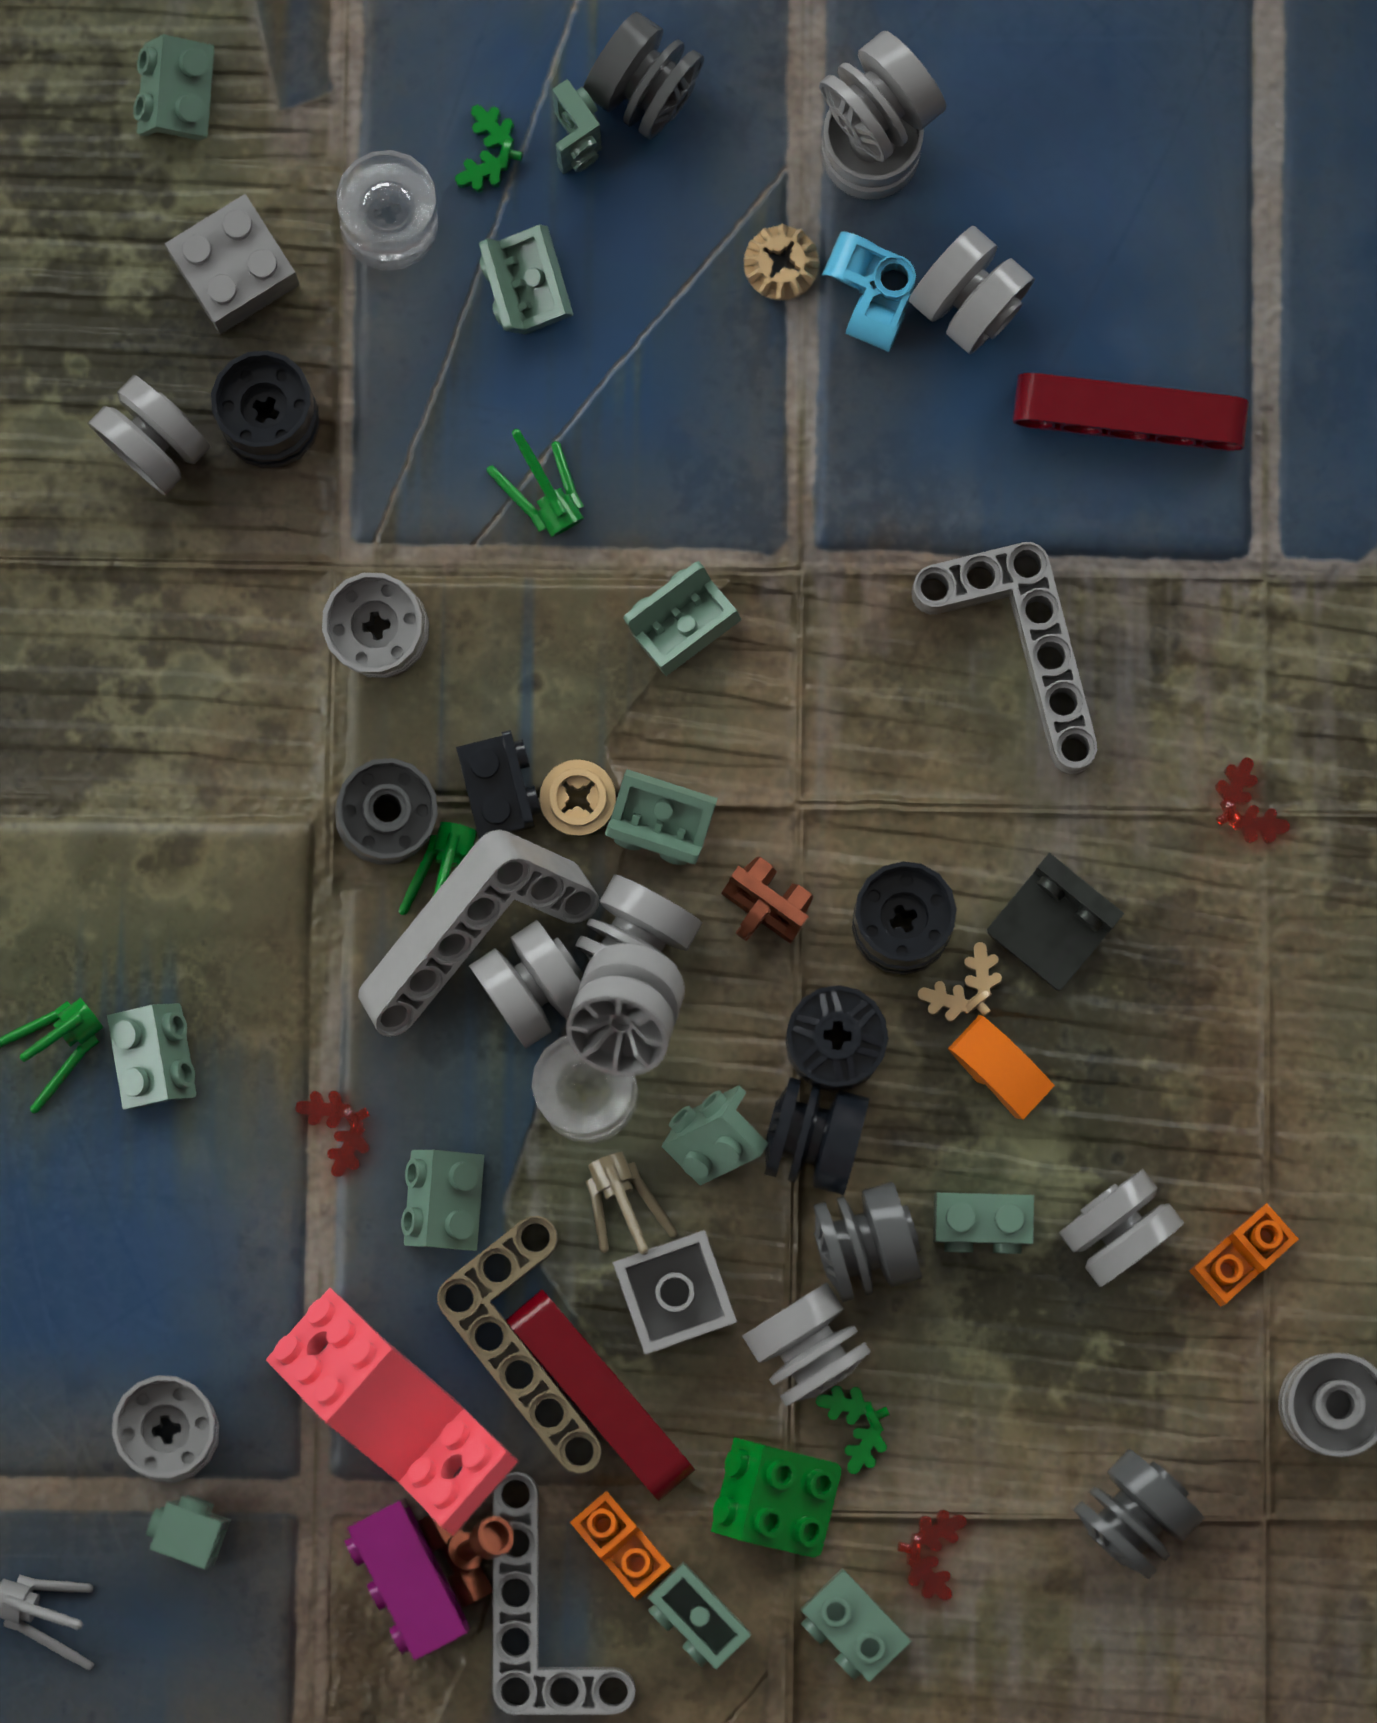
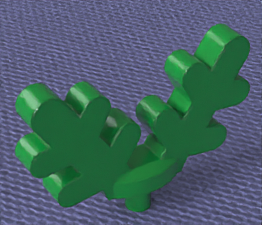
[455,105,523,192]
[816,1385,890,1474]

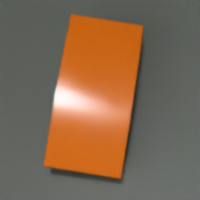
[948,1015,1055,1120]
[1189,1203,1299,1307]
[570,1491,674,1601]

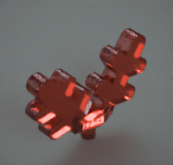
[1215,758,1290,844]
[295,1091,370,1177]
[897,1509,967,1601]

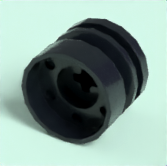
[211,350,320,469]
[851,861,957,975]
[785,985,889,1092]
[764,1077,870,1195]

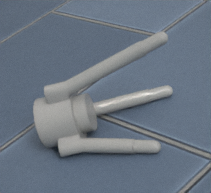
[0,1574,94,1670]

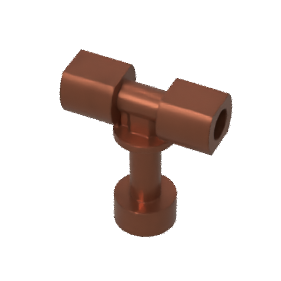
[417,1515,514,1608]

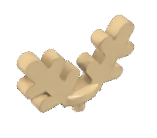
[918,942,1002,1022]

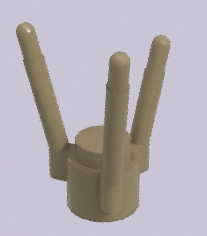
[585,1152,678,1255]

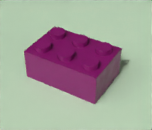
[344,1498,471,1661]

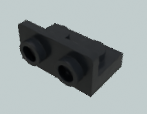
[456,730,541,839]

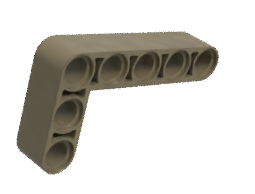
[437,1216,602,1473]

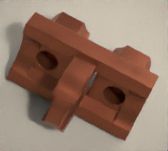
[721,856,813,944]

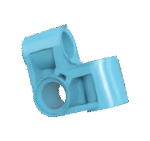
[822,231,916,352]

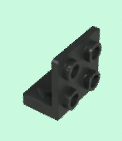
[987,852,1124,991]

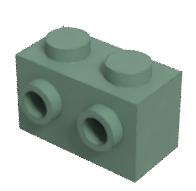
[933,1192,1034,1254]
[146,1495,231,1569]
[648,1561,751,1669]
[800,1568,911,1682]

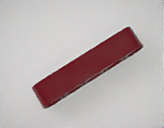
[1013,373,1249,451]
[505,1289,696,1501]

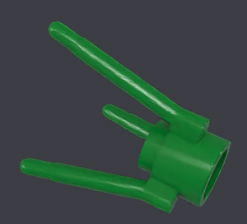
[487,429,584,537]
[398,822,477,915]
[0,997,104,1114]

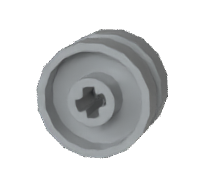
[88,375,211,495]
[1059,1169,1184,1287]

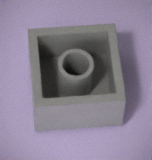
[165,194,300,334]
[613,1230,737,1355]

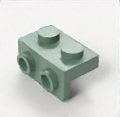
[133,34,215,140]
[552,79,602,174]
[479,224,573,335]
[623,561,742,676]
[605,769,718,865]
[107,1003,196,1110]
[661,1085,768,1186]
[401,1150,484,1251]

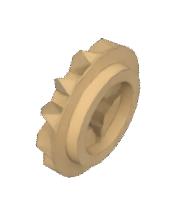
[744,224,819,300]
[540,760,616,836]

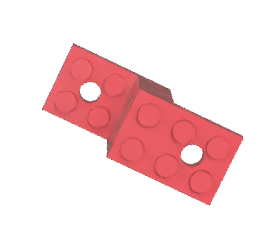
[265,1288,519,1536]

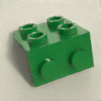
[710,1437,841,1558]

